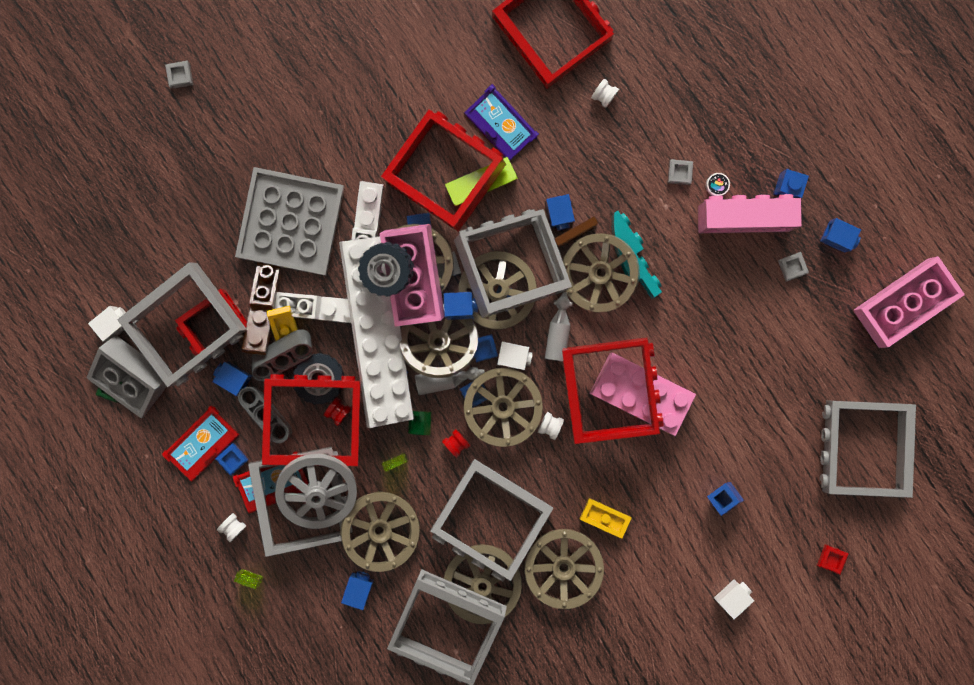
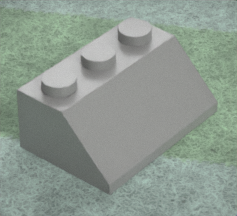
[87,335,166,419]

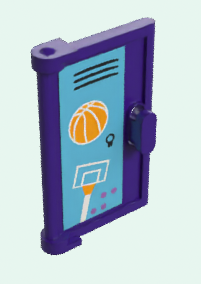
[464,84,539,161]

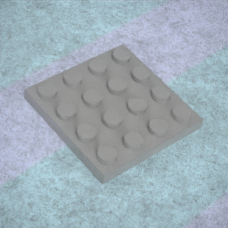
[235,167,345,276]

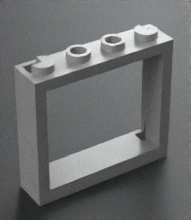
[454,209,572,318]
[117,262,247,387]
[820,400,916,498]
[248,447,353,557]
[430,459,553,582]
[387,569,507,685]

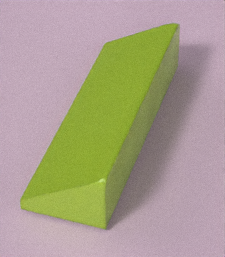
[445,157,518,206]

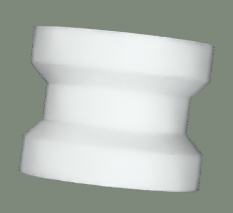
[591,79,619,108]
[538,412,564,440]
[217,513,246,542]

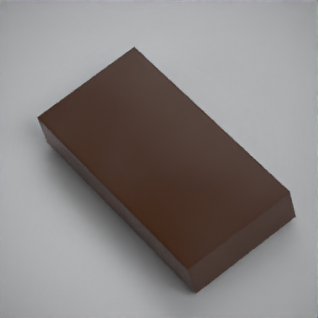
[555,216,598,248]

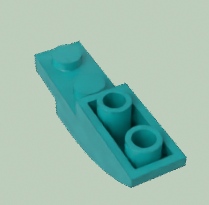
[612,211,662,299]

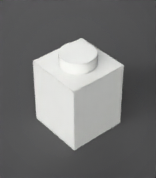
[88,306,126,342]
[497,342,532,370]
[714,580,754,619]

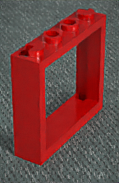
[492,0,614,89]
[381,109,506,232]
[562,337,664,444]
[262,374,360,466]

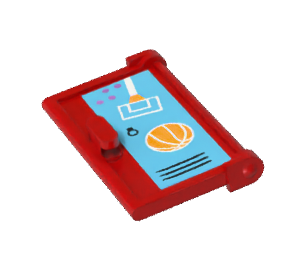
[162,405,239,481]
[233,451,309,514]

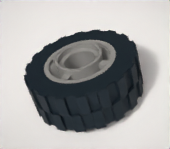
[358,242,414,297]
[292,353,345,405]

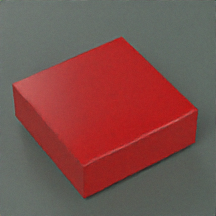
[817,544,848,575]

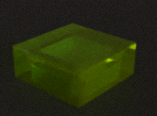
[382,452,408,472]
[234,569,263,589]

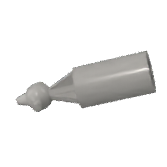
[545,292,573,361]
[415,367,485,395]

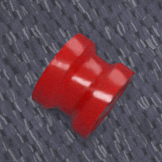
[323,397,352,426]
[442,429,471,458]

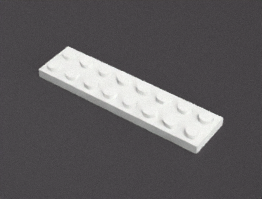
[339,237,413,428]

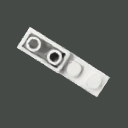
[352,181,384,240]
[275,292,351,323]

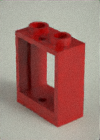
[175,289,247,356]

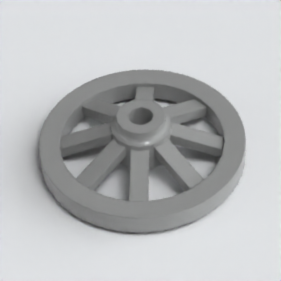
[275,454,357,529]

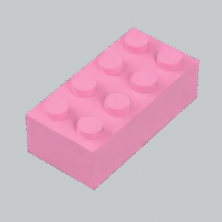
[698,194,801,233]
[380,224,445,327]
[853,256,965,348]
[590,353,696,436]

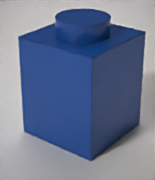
[773,169,809,198]
[545,194,575,231]
[820,218,861,253]
[444,292,478,320]
[213,362,252,396]
[707,482,744,516]
[341,571,374,610]

